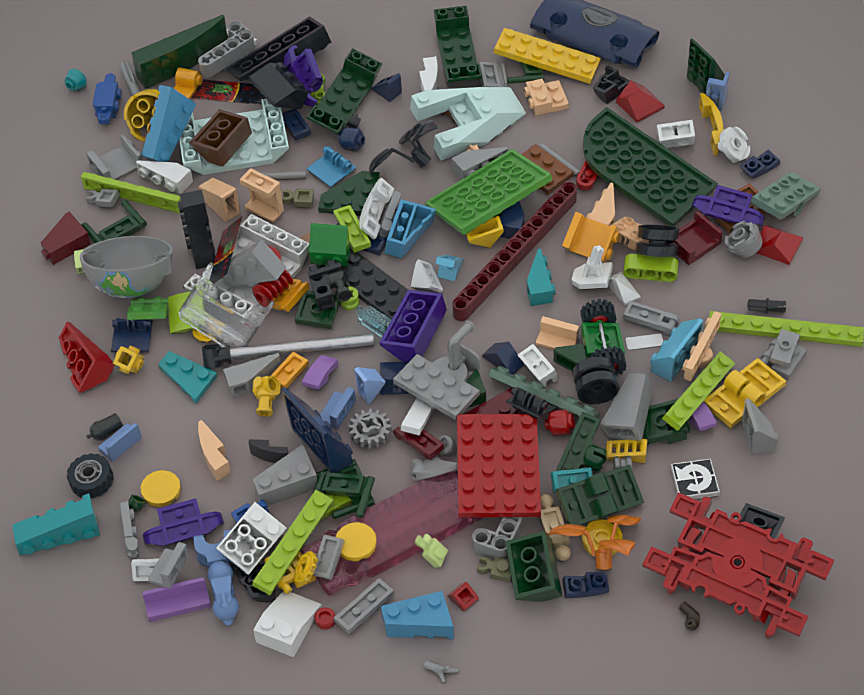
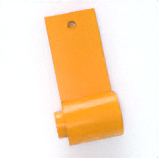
[173,67,203,99]

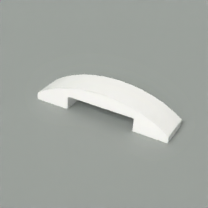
[359,178,394,239]

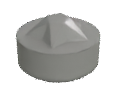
[438,435,456,456]

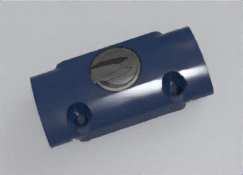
[530,0,659,68]

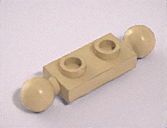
[540,494,571,561]

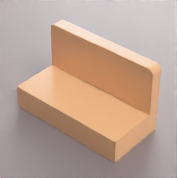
[536,316,579,350]

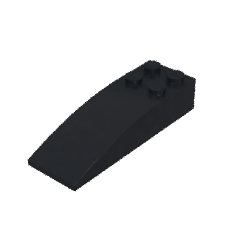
[226,16,332,81]

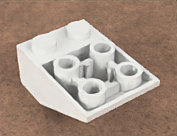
[216,502,286,575]

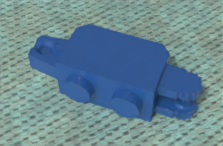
[93,73,122,124]

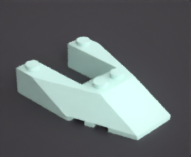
[410,87,526,161]

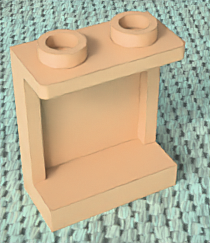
[240,168,284,223]

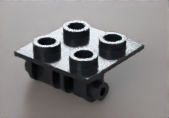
[506,387,559,418]

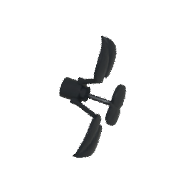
[369,120,439,175]

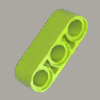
[623,254,679,282]

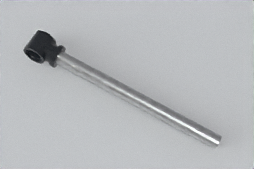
[202,334,374,368]

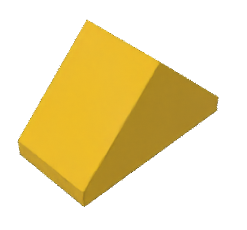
[466,216,504,248]

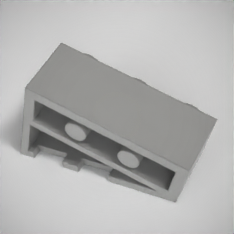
[222,239,286,287]

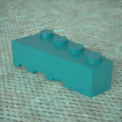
[12,493,100,555]

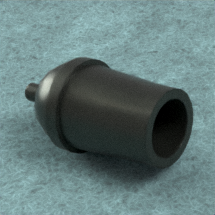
[86,413,123,440]

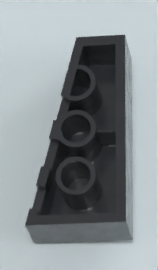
[178,189,216,270]

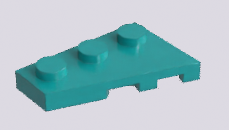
[158,351,217,404]

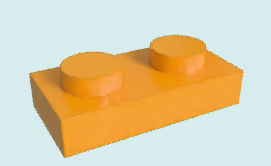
[271,352,309,389]

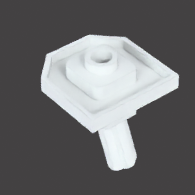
[571,245,613,289]

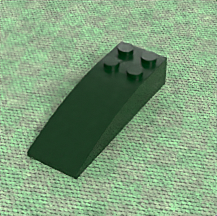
[131,15,228,89]

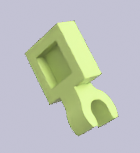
[415,534,448,568]

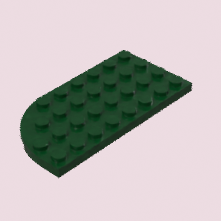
[583,107,718,227]

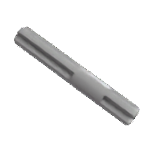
[121,61,140,96]

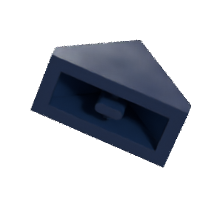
[371,73,402,102]
[482,342,524,375]

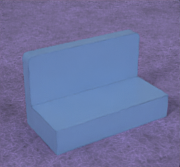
[706,72,730,111]
[320,387,356,429]
[98,423,142,462]

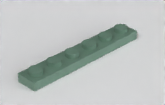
[488,366,600,418]

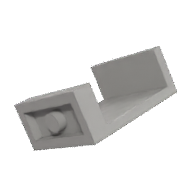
[86,135,143,180]

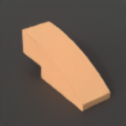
[198,420,231,481]

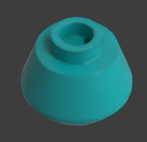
[65,69,87,91]

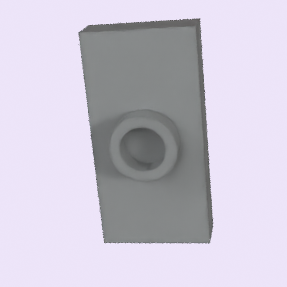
[770,329,800,367]
[313,534,345,580]

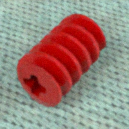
[252,270,293,307]

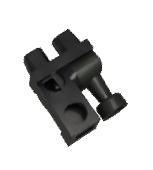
[308,259,351,312]

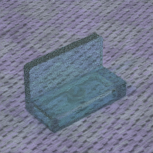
[356,305,391,337]

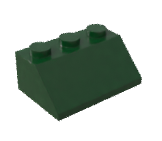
[506,530,562,602]

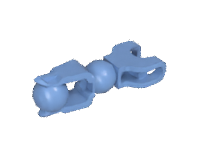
[194,529,239,625]

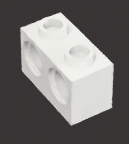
[656,120,695,148]

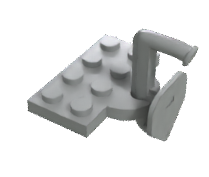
[393,321,480,420]

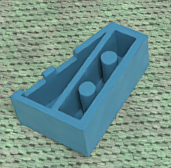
[385,199,436,258]

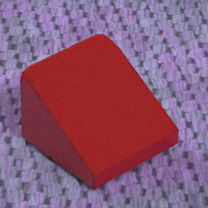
[447,581,479,611]

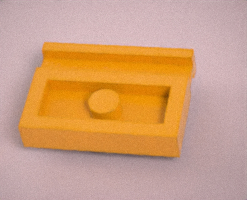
[268,278,310,312]

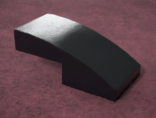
[248,439,289,463]

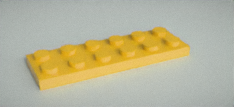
[493,28,601,84]

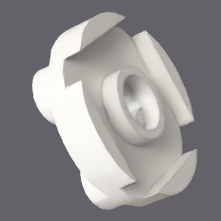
[718,127,750,163]

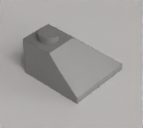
[741,399,779,455]

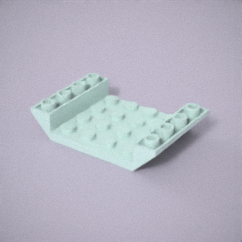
[179,99,289,175]

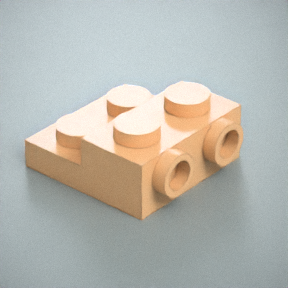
[524,79,569,116]

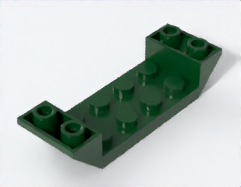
[433,5,482,82]
[306,48,383,135]

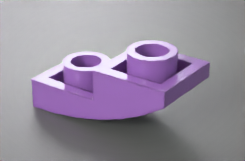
[302,355,338,390]
[690,401,717,431]

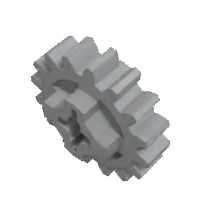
[348,408,392,449]

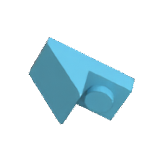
[436,255,464,281]

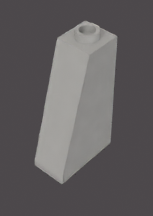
[600,373,653,441]

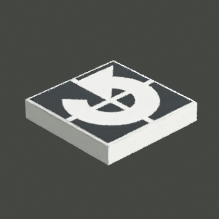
[671,459,720,499]

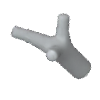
[424,660,459,683]

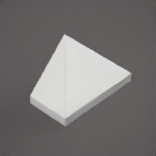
[410,259,444,293]
[608,272,641,306]

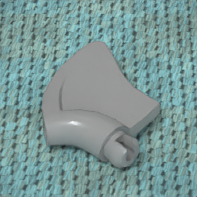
[410,456,458,480]

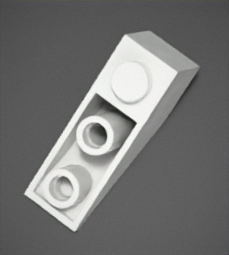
[136,161,193,195]

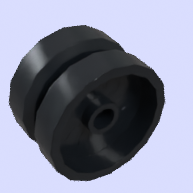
[636,225,679,257]
[572,357,620,405]

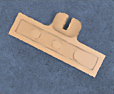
[682,311,722,381]

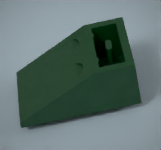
[687,38,725,95]

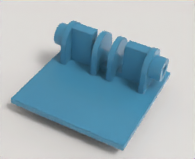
[306,146,357,187]

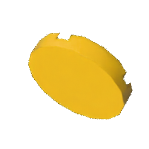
[140,470,181,507]
[582,519,623,556]
[336,522,377,562]

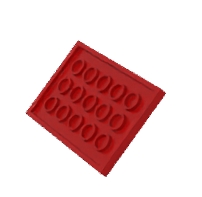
[457,414,541,518]

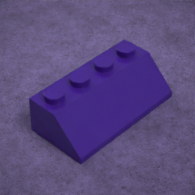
[379,290,447,362]

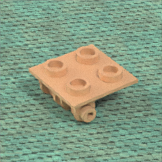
[609,217,645,251]

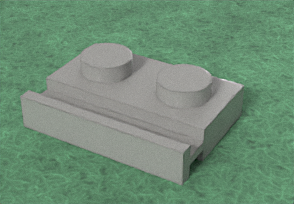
[479,62,508,87]

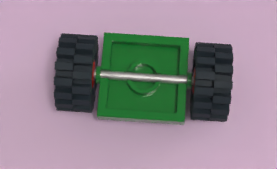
[580,299,627,377]

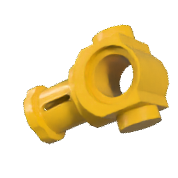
[253,376,281,417]

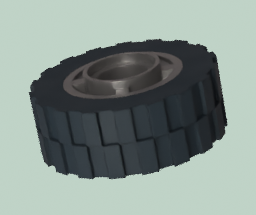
[67,453,114,498]

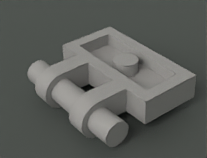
[761,336,807,380]

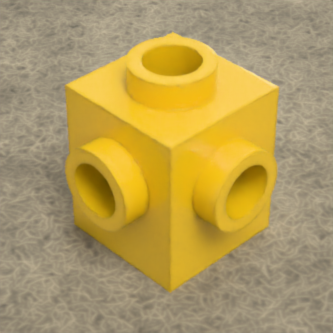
[113,345,145,374]

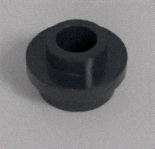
[347,114,361,128]

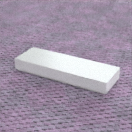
[401,398,434,435]

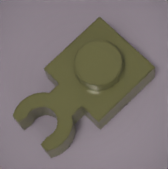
[282,188,314,207]
[477,556,512,582]

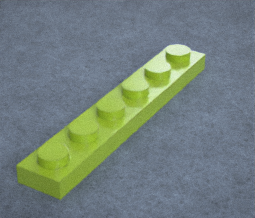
[81,172,181,213]
[662,351,735,431]
[252,490,333,595]

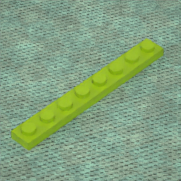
[709,311,864,347]

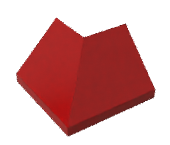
[616,80,665,122]
[757,225,803,265]

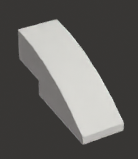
[419,56,438,92]

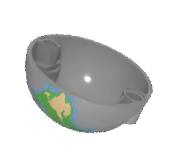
[80,236,173,299]

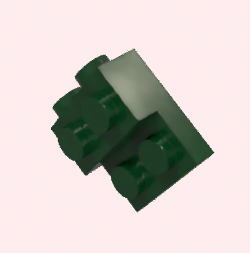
[643,399,690,445]

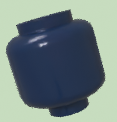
[338,127,365,151]

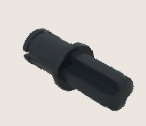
[747,298,786,313]

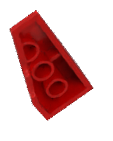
[59,321,115,393]

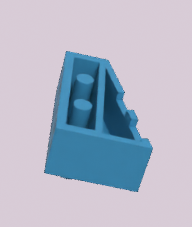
[381,591,454,639]

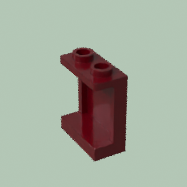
[671,211,723,265]

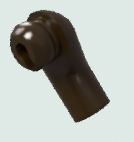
[679,601,700,631]

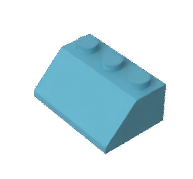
[650,318,703,382]

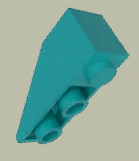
[527,248,556,306]

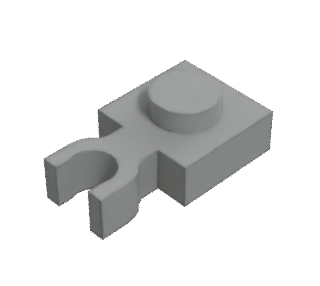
[85,189,120,207]

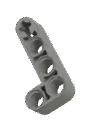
[198,21,255,78]
[472,517,528,560]

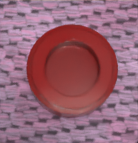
[314,607,335,630]

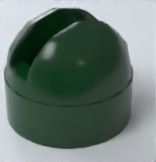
[128,494,146,512]

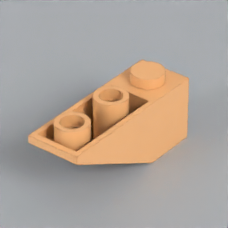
[586,183,615,225]

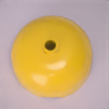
[124,89,160,141]

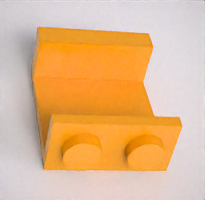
[562,212,620,263]

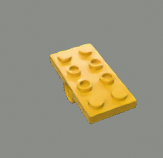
[704,358,786,428]

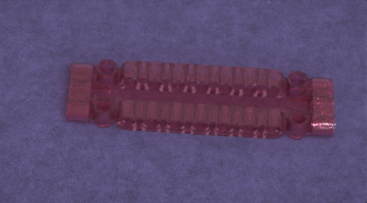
[300,468,484,596]

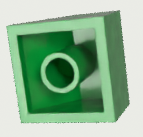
[309,223,350,267]

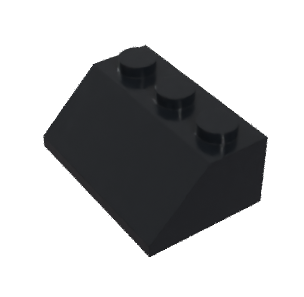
[248,62,309,109]

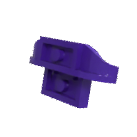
[284,45,322,107]
[691,185,765,226]
[142,498,224,547]

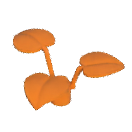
[548,514,641,570]

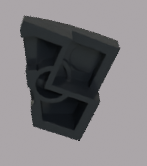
[593,65,630,104]
[232,563,276,603]

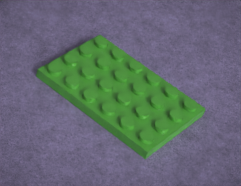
[425,149,553,235]

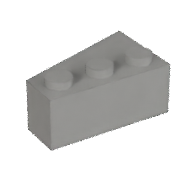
[253,444,317,506]

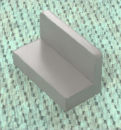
[148,542,188,589]

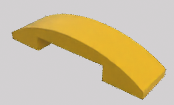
[699,93,723,156]

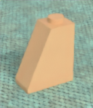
[198,178,240,222]

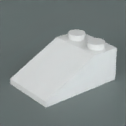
[253,591,322,657]

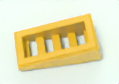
[606,439,647,463]

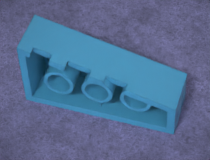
[141,85,196,162]

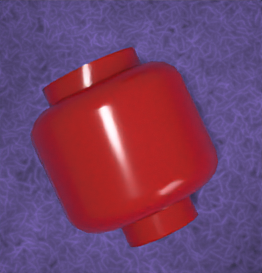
[545,409,575,436]

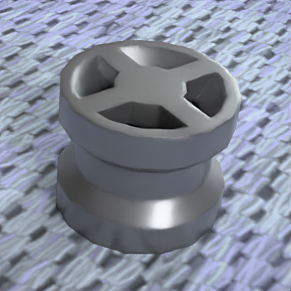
[614,456,632,470]

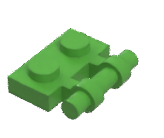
[127,296,168,320]

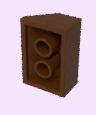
[189,109,252,167]

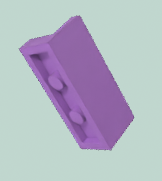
[142,577,211,622]

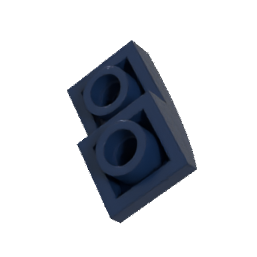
[740,149,780,178]
[562,572,609,598]

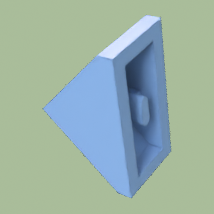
[354,367,386,404]

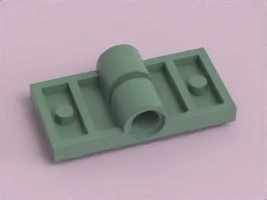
[751,172,821,220]

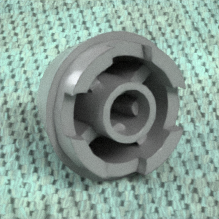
[725,221,763,258]

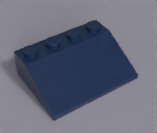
[282,387,353,473]

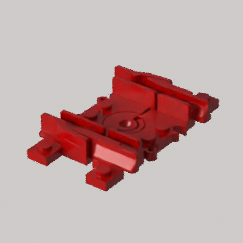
[642,492,834,639]

